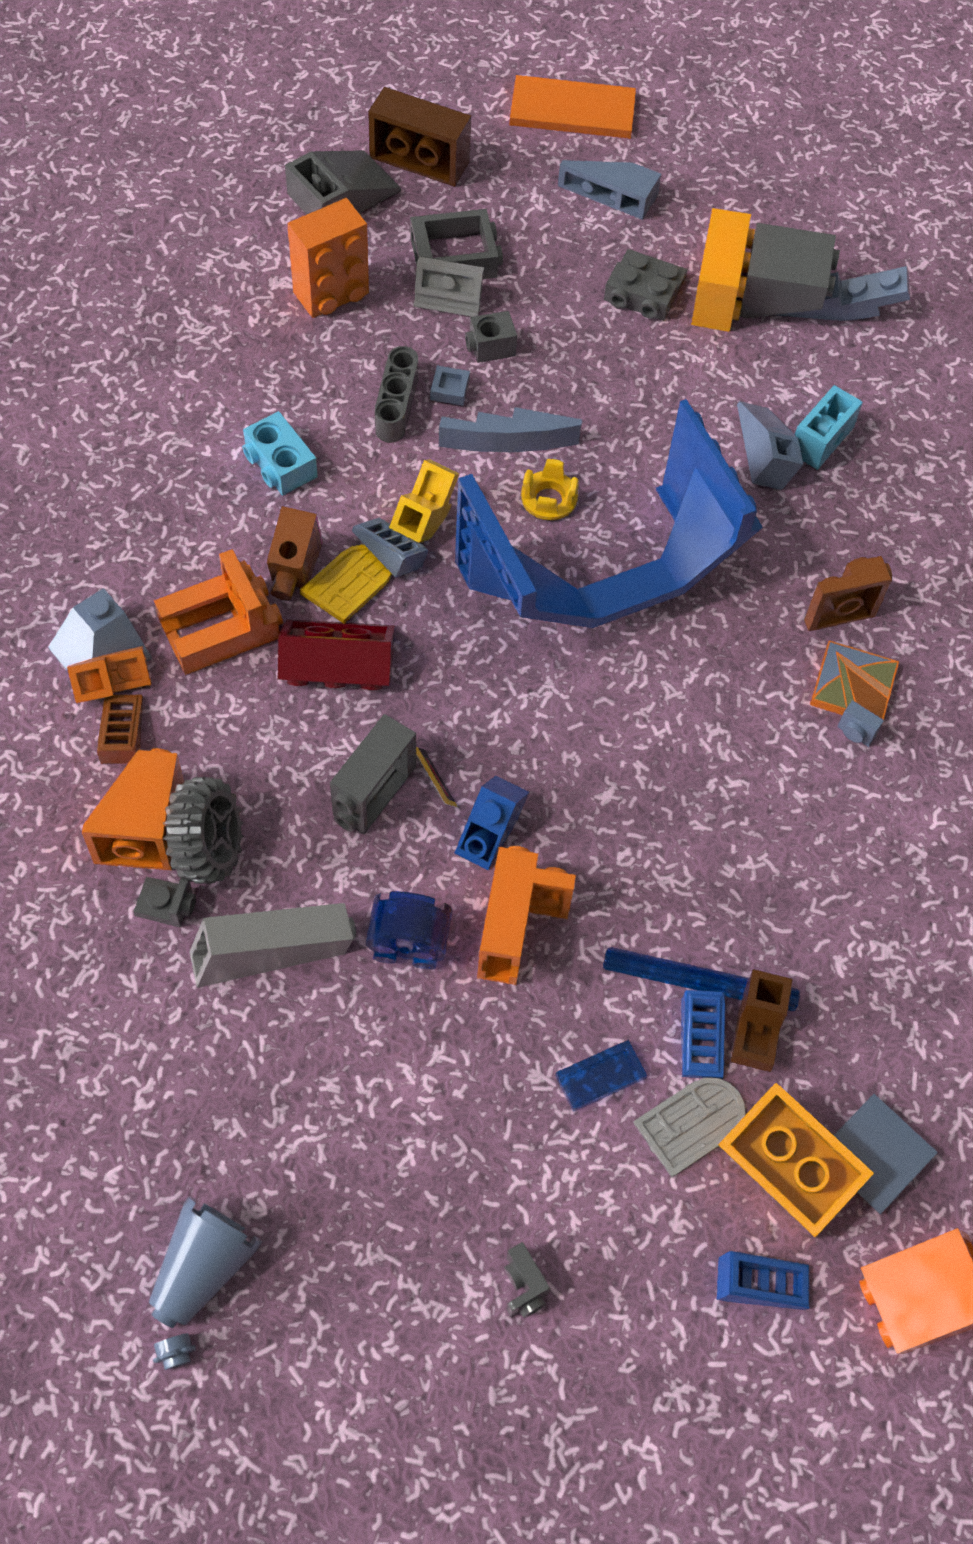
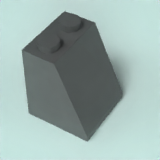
[739,223,840,318]

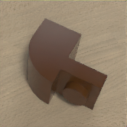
[731,969,793,1072]

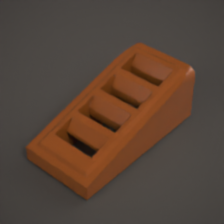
[97,694,143,764]

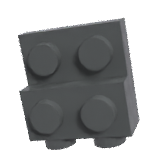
[604,249,688,321]

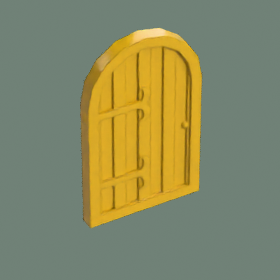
[300,544,392,624]

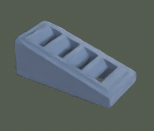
[352,517,428,578]

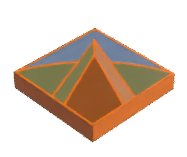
[810,640,899,720]

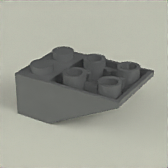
[285,150,401,214]

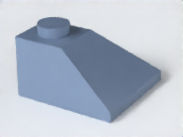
[48,588,152,671]

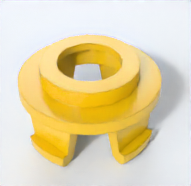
[521,459,579,520]

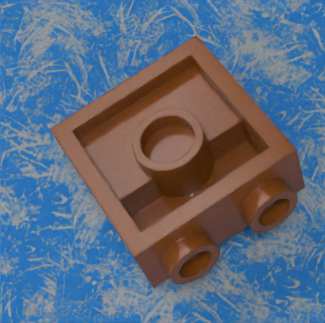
[804,556,892,632]

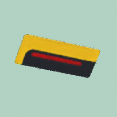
[416,747,458,808]

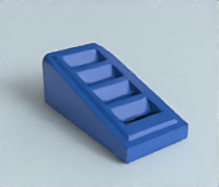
[681,990,725,1079]
[717,1251,809,1310]

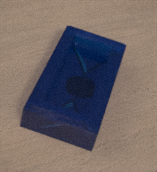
[555,1040,647,1112]

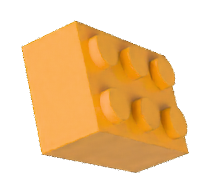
[691,208,755,332]
[718,1083,874,1238]

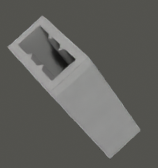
[189,903,356,988]

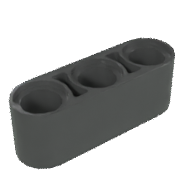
[375,346,418,443]

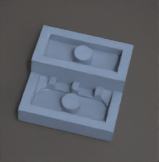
[834,1094,938,1214]

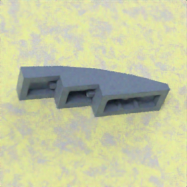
[439,407,582,453]

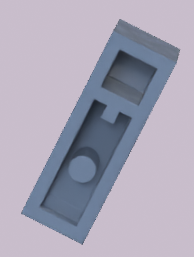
[558,160,661,220]

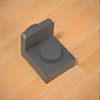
[133,876,196,927]
[504,1242,550,1318]

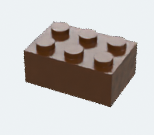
[368,87,472,187]

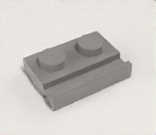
[413,257,484,317]

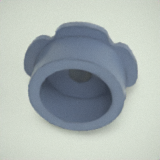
[153,1333,196,1370]

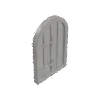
[633,1078,745,1177]

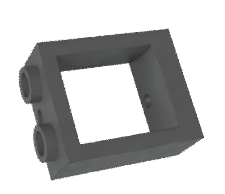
[410,209,503,279]
[330,714,416,834]

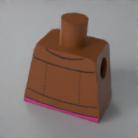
[267,506,323,601]

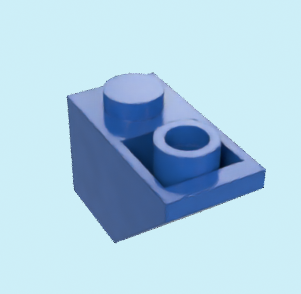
[454,776,529,870]

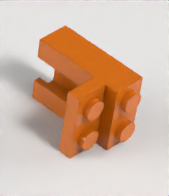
[154,549,283,675]
[477,846,576,985]

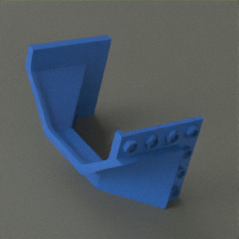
[455,399,763,628]

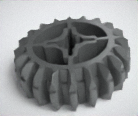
[163,777,244,884]

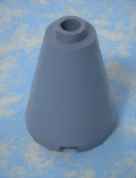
[149,1196,262,1328]

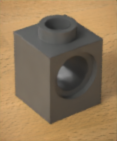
[465,311,517,363]

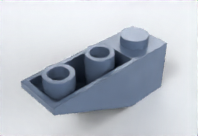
[737,401,803,490]

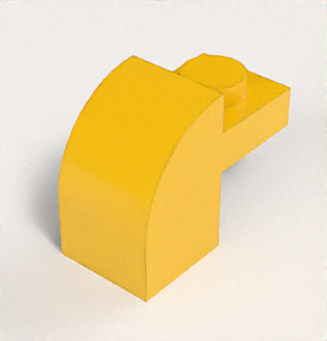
[389,459,460,543]

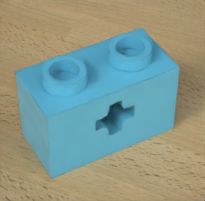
[795,385,863,470]

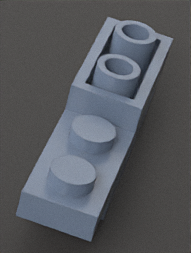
[776,266,910,321]

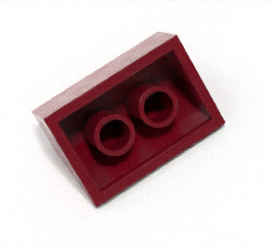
[277,619,395,690]

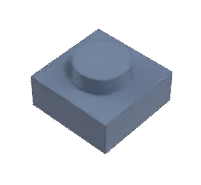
[430,365,470,406]
[837,700,884,747]

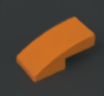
[67,646,151,703]

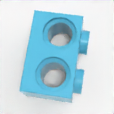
[242,411,318,496]

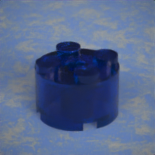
[365,891,453,970]

